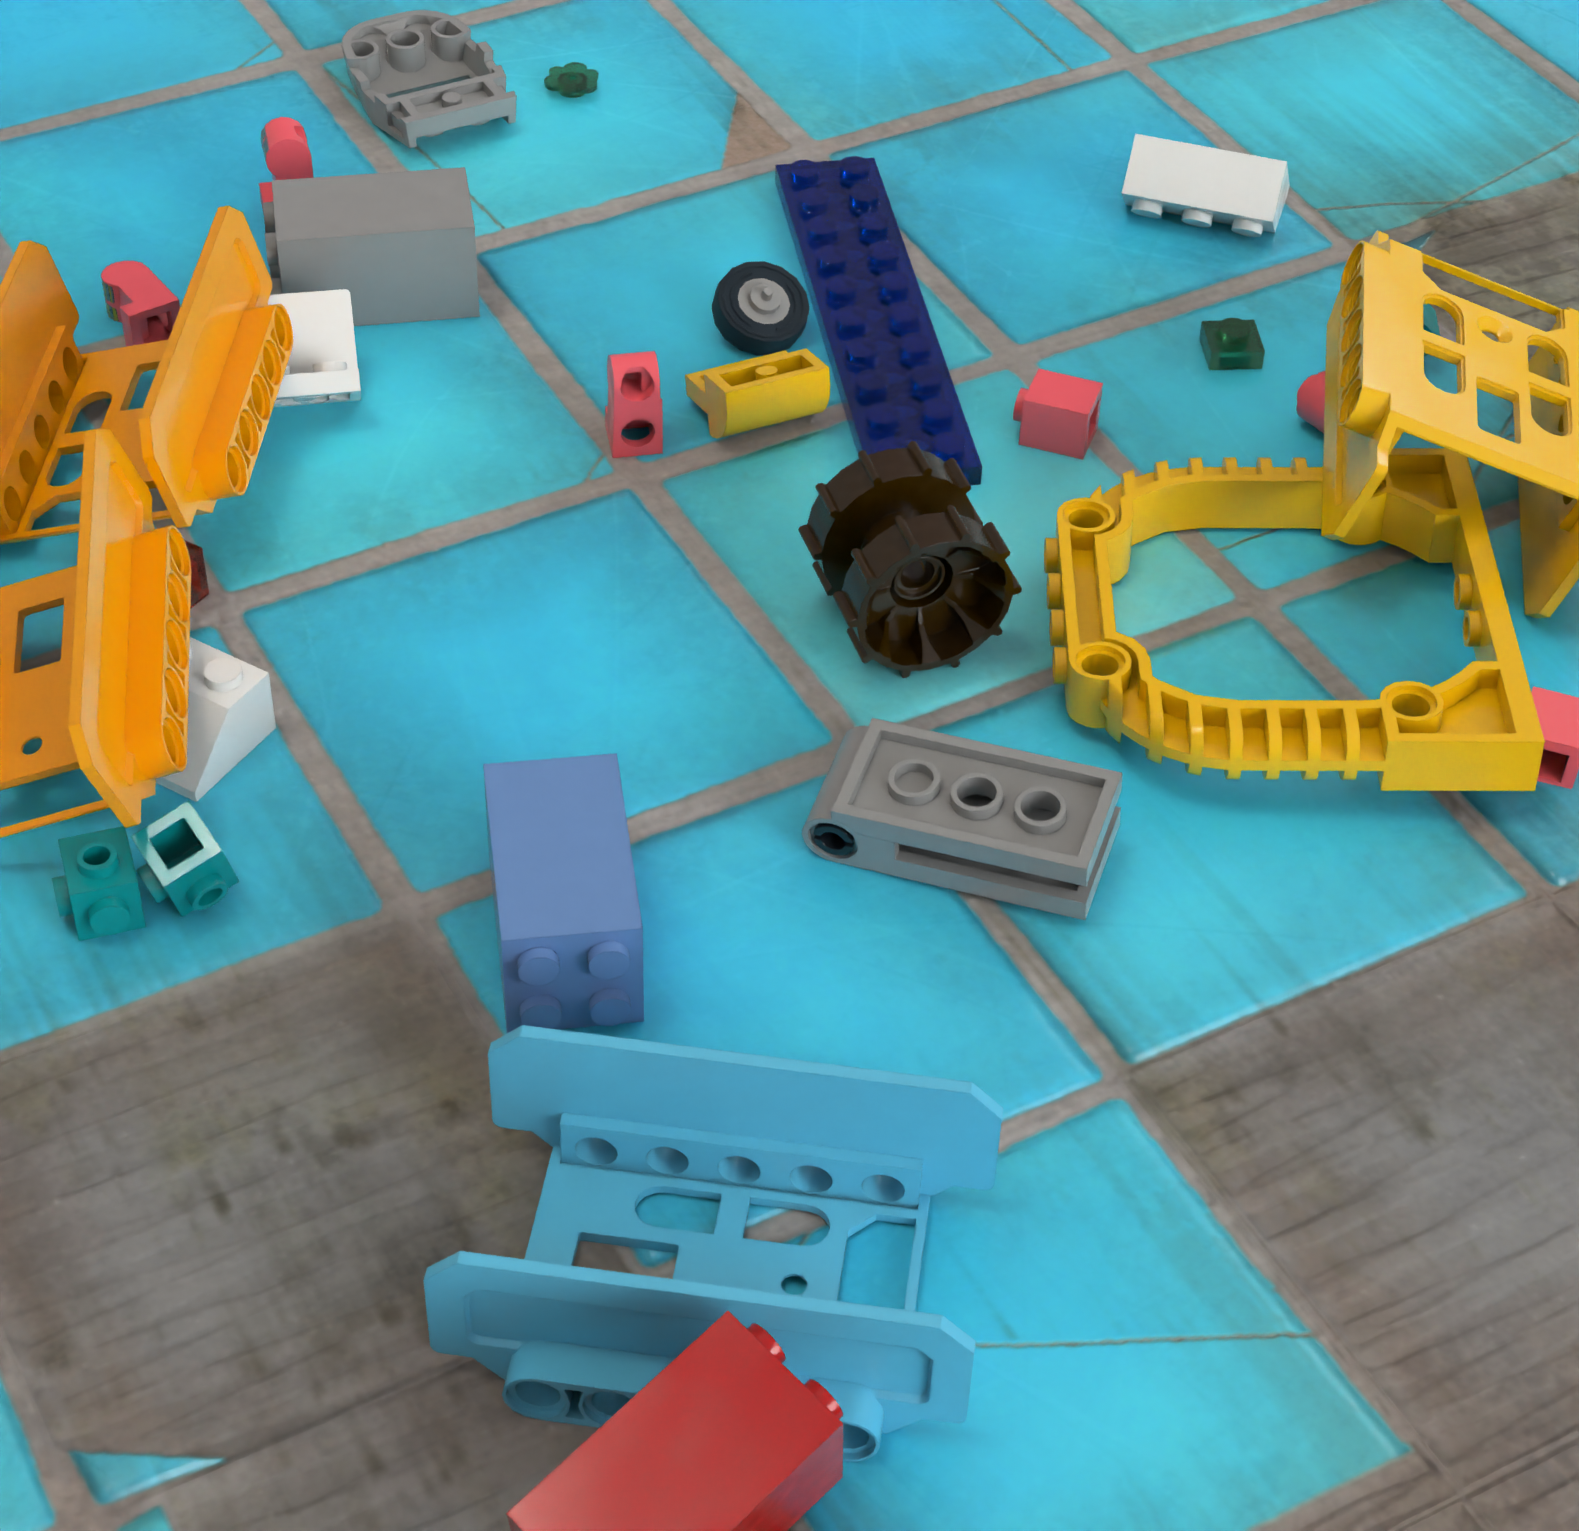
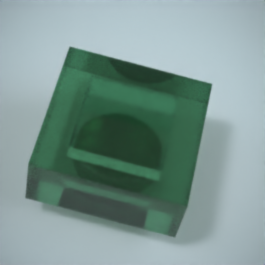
[1199,318,1265,370]

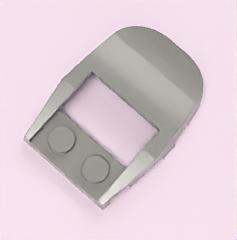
[341,10,517,148]

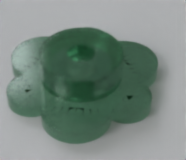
[544,62,599,98]

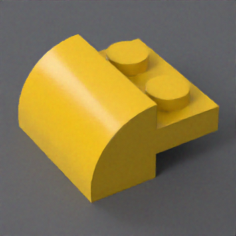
[685,348,830,439]

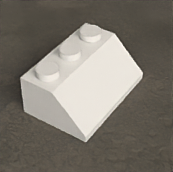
[1122,133,1290,237]
[156,637,276,802]

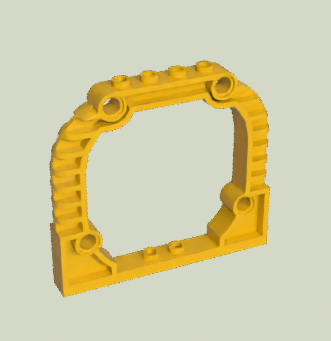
[1044,448,1545,791]

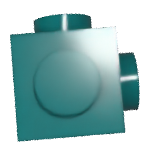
[130,800,239,917]
[52,826,146,941]

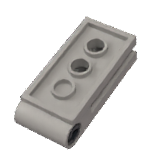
[802,718,1122,920]

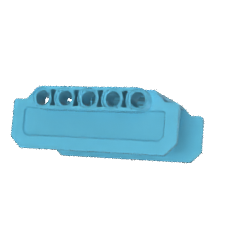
[423,1025,1003,1462]

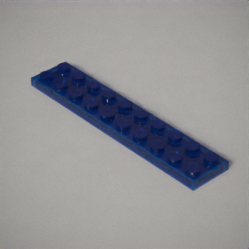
[775,156,982,485]

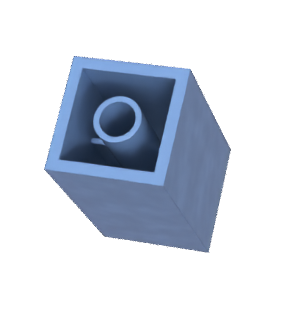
[483,753,644,1033]

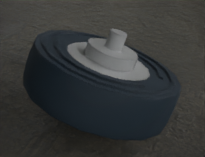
[712,261,809,355]

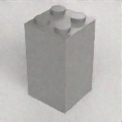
[263,167,480,326]

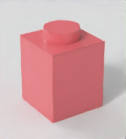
[1013,369,1103,460]
[1531,686,1579,789]

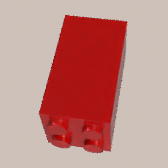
[506,1311,843,1531]

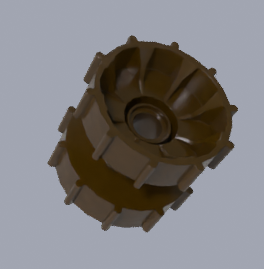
[798,441,1022,678]

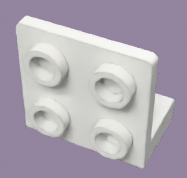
[268,289,361,407]

